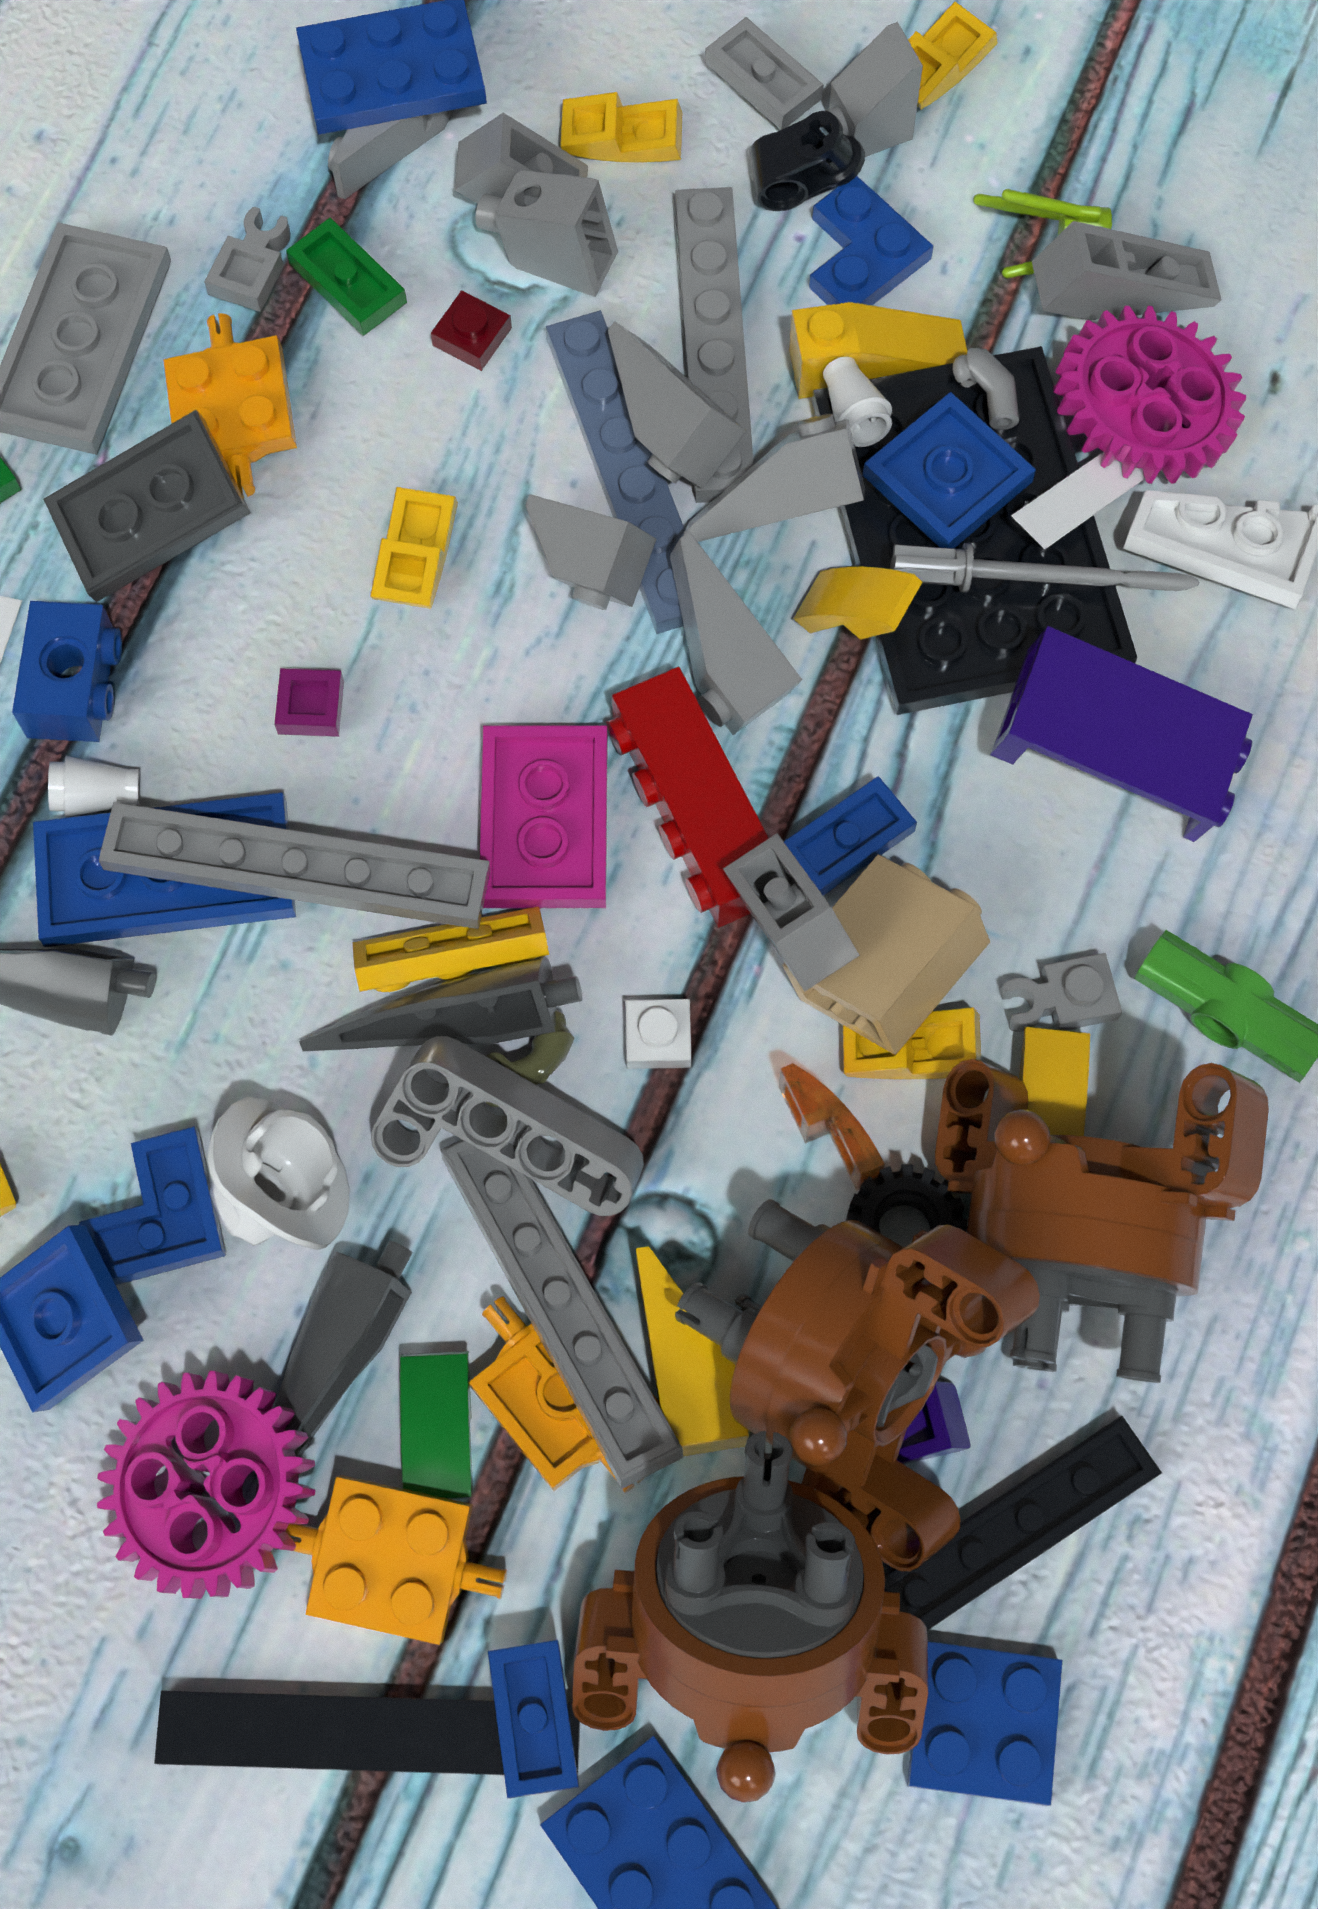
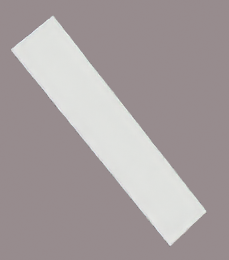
[1011,452,1145,549]

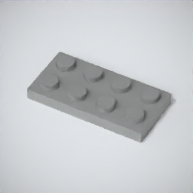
[0,222,171,455]

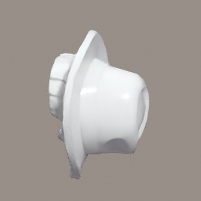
[207,1097,350,1250]

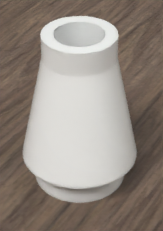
[823,356,892,447]
[48,756,139,818]

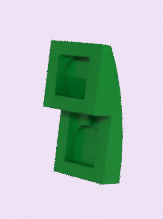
[400,1351,473,1498]

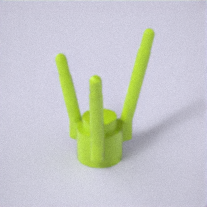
[973,189,1112,278]

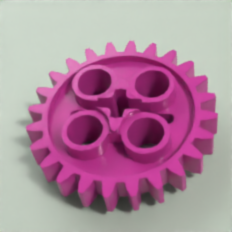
[1053,305,1246,484]
[97,1371,315,1599]

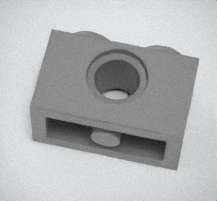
[723,833,860,992]

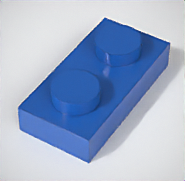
[784,776,917,896]
[488,1640,579,1799]

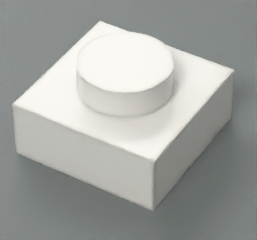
[626,999,691,1069]

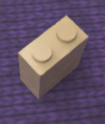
[782,854,990,1055]

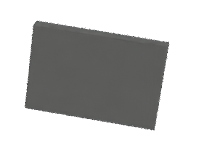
[43,410,251,602]

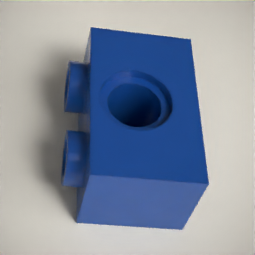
[12,601,122,742]

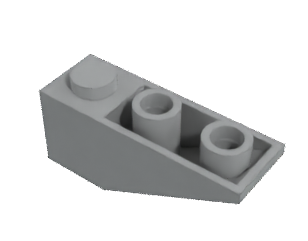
[328,110,454,199]

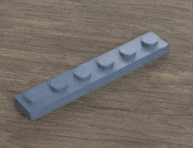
[546,310,685,634]

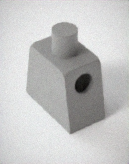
[475,170,618,297]

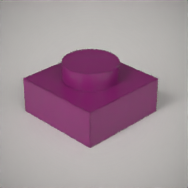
[274,668,344,737]

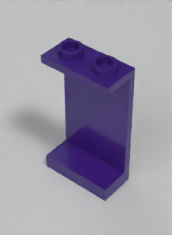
[990,626,1253,842]

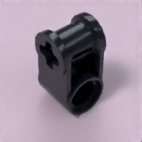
[750,111,865,211]

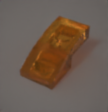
[779,1063,885,1191]

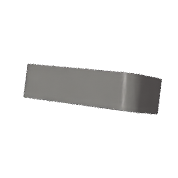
[371,1036,644,1216]

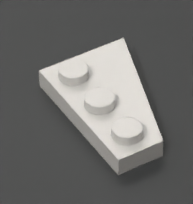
[1123,490,1318,610]

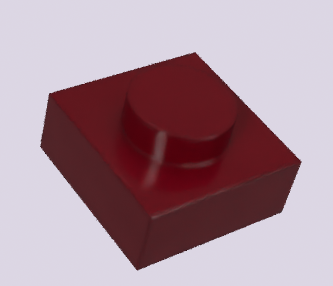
[431,290,512,371]

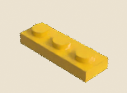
[352,906,549,992]

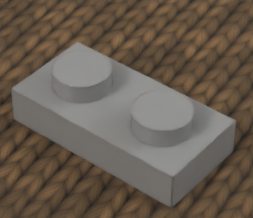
[705,17,824,130]

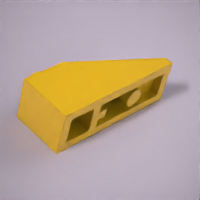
[789,302,968,399]
[636,1246,749,1457]

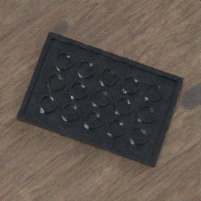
[812,346,1137,715]

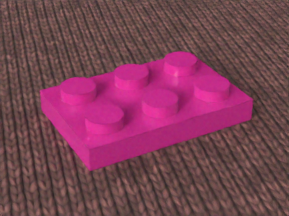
[480,725,608,908]

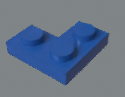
[809,176,934,306]
[79,1126,226,1285]

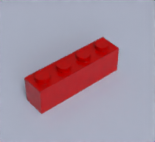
[606,666,769,928]

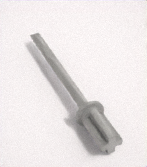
[890,543,1200,593]

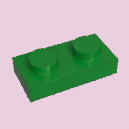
[286,217,407,336]

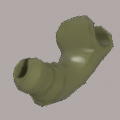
[485,1009,574,1107]

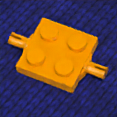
[163,313,297,498]
[468,1296,659,1493]
[275,1475,507,1645]

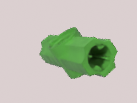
[1134,930,1318,1083]

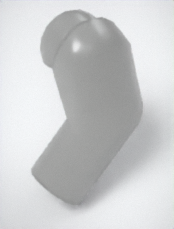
[952,348,1019,430]

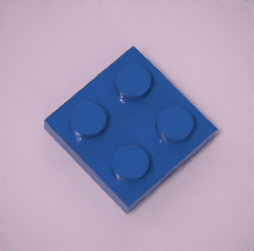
[863,392,1036,548]
[0,1225,144,1413]
[907,1642,1063,1806]

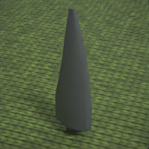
[0,949,156,1036]
[299,956,582,1051]
[255,1240,413,1496]

